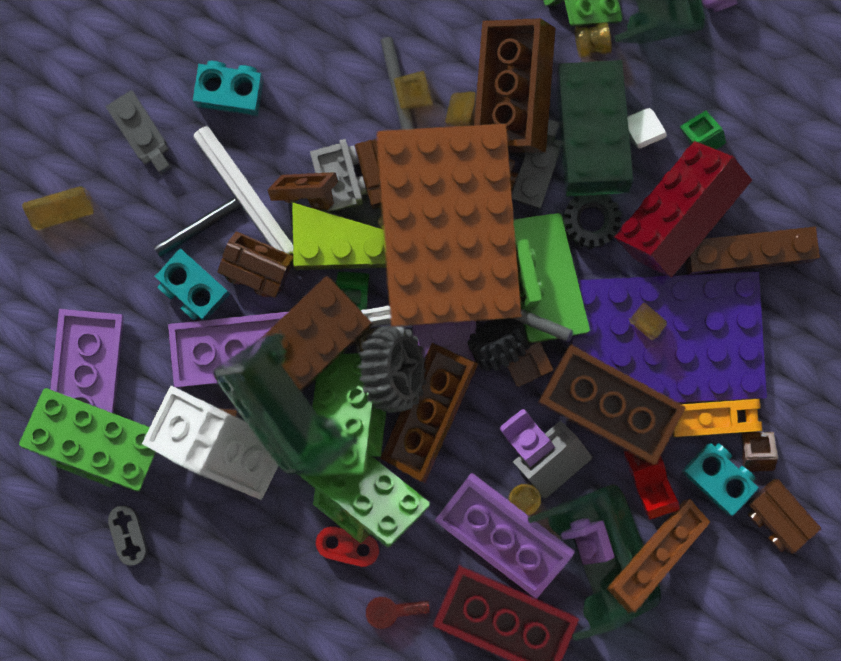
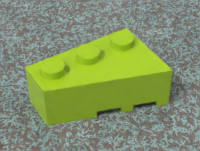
[292,202,386,270]

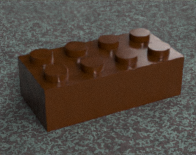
[474,18,556,153]
[233,276,373,412]
[537,345,686,465]

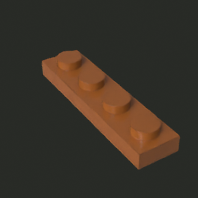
[607,499,710,613]

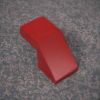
[623,451,680,520]

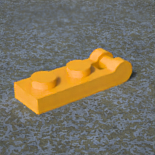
[673,399,763,437]

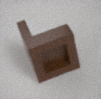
[507,342,553,387]

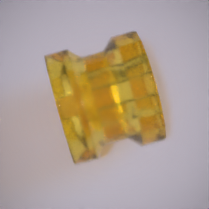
[508,484,541,516]

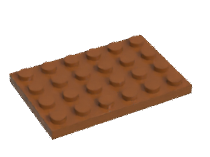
[376,124,521,327]

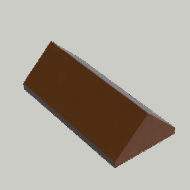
[380,343,478,483]

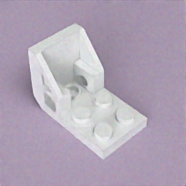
[142,386,289,500]

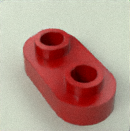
[316,526,379,567]

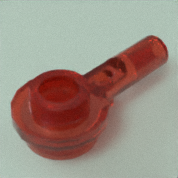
[365,597,430,629]

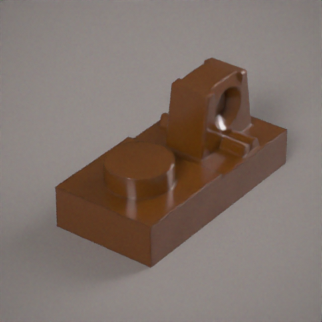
[267,172,338,210]

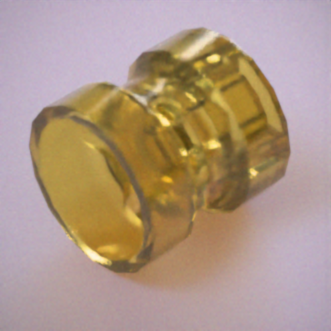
[575,22,612,58]

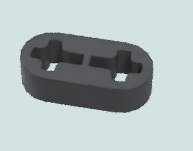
[108,506,148,566]

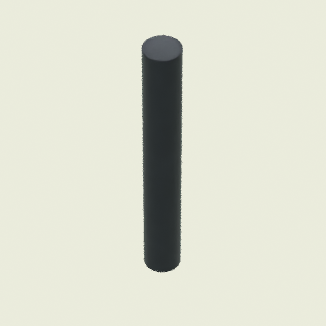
[154,197,241,257]

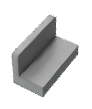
[513,420,592,498]

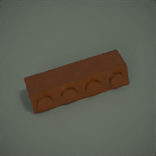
[685,226,820,275]

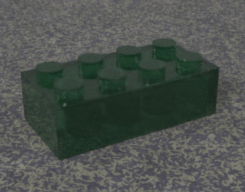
[557,60,633,196]

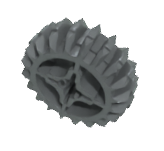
[358,326,427,413]

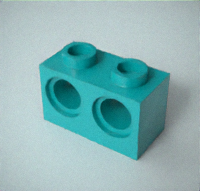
[192,61,264,116]
[154,248,230,321]
[681,443,759,516]

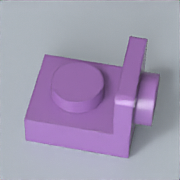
[500,409,555,467]
[561,518,614,565]

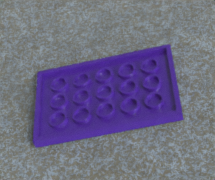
[571,272,767,403]

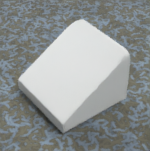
[623,108,667,149]

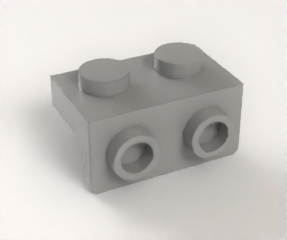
[310,139,367,213]

